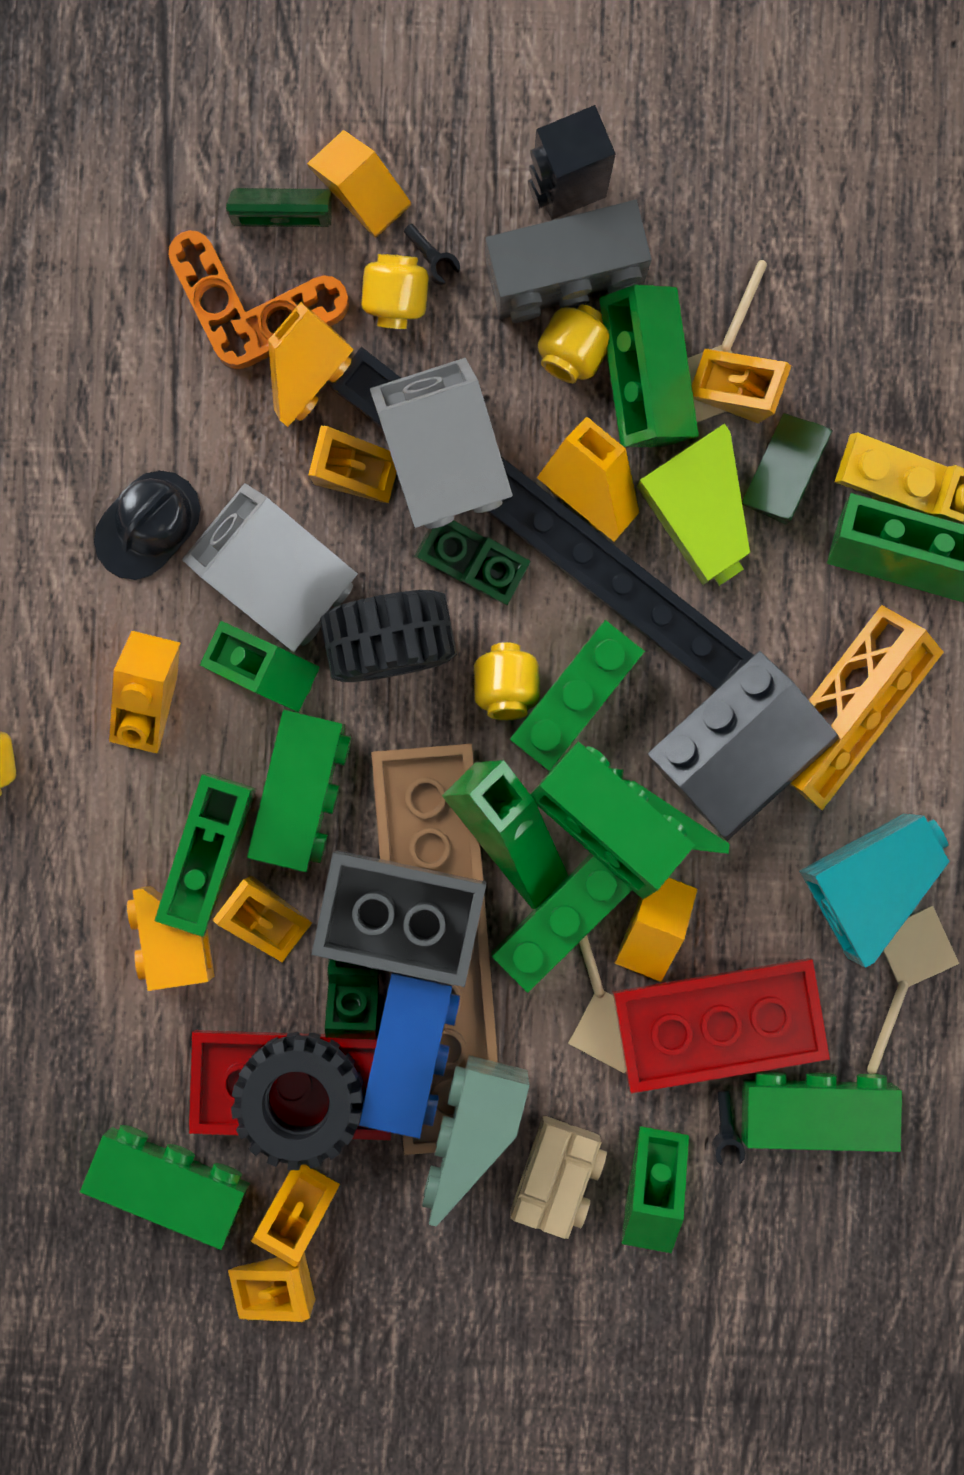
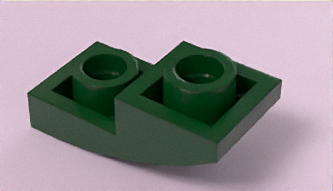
[414,520,531,605]
[325,959,380,1039]

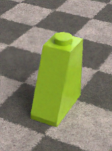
[636,423,750,586]

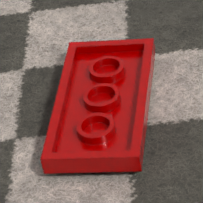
[612,958,830,1094]
[189,1030,392,1140]

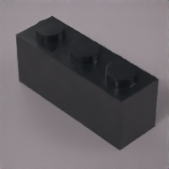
[528,105,616,220]

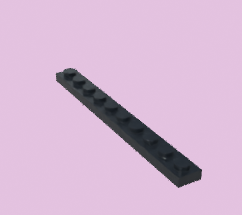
[330,346,754,691]

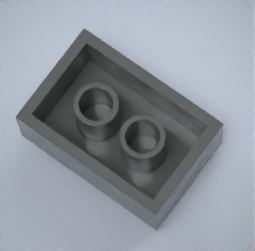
[485,199,652,323]
[311,850,486,987]

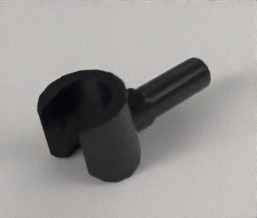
[403,223,460,285]
[712,1091,745,1165]

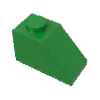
[200,620,320,713]
[622,1126,689,1253]

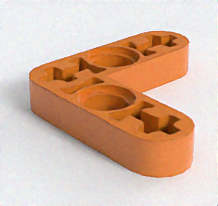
[168,230,349,369]

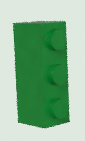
[599,284,699,448]
[827,493,964,603]
[509,620,645,771]
[247,710,352,872]
[531,741,695,899]
[491,854,632,993]
[741,1071,902,1152]
[80,1125,250,1250]

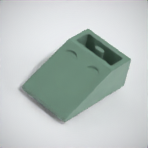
[422,1055,530,1227]

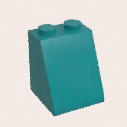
[799,813,950,968]

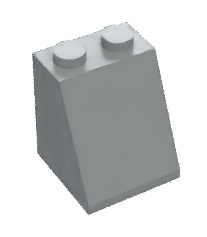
[370,358,513,529]
[182,483,358,652]

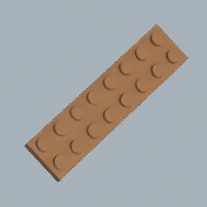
[371,744,498,1155]

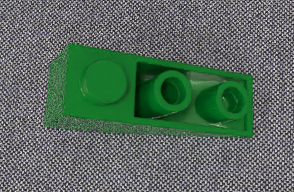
[442,760,568,909]

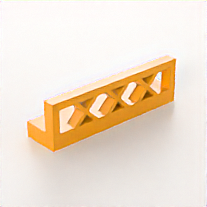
[790,605,944,810]

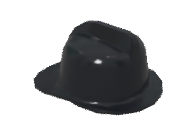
[94,470,201,580]

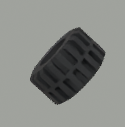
[320,590,457,682]
[231,1032,365,1170]

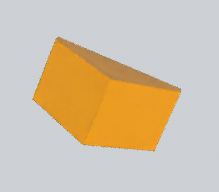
[307,130,412,238]
[692,349,791,423]
[308,426,396,503]
[213,875,312,962]
[614,878,698,982]
[251,1164,340,1267]
[228,1252,315,1322]

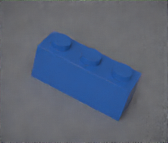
[359,972,460,1139]

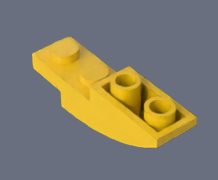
[835,432,964,525]

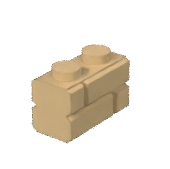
[510,1116,607,1239]

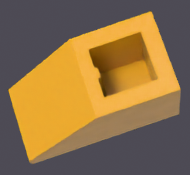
[268,302,354,427]
[537,417,639,542]
[109,631,181,754]
[127,886,215,991]

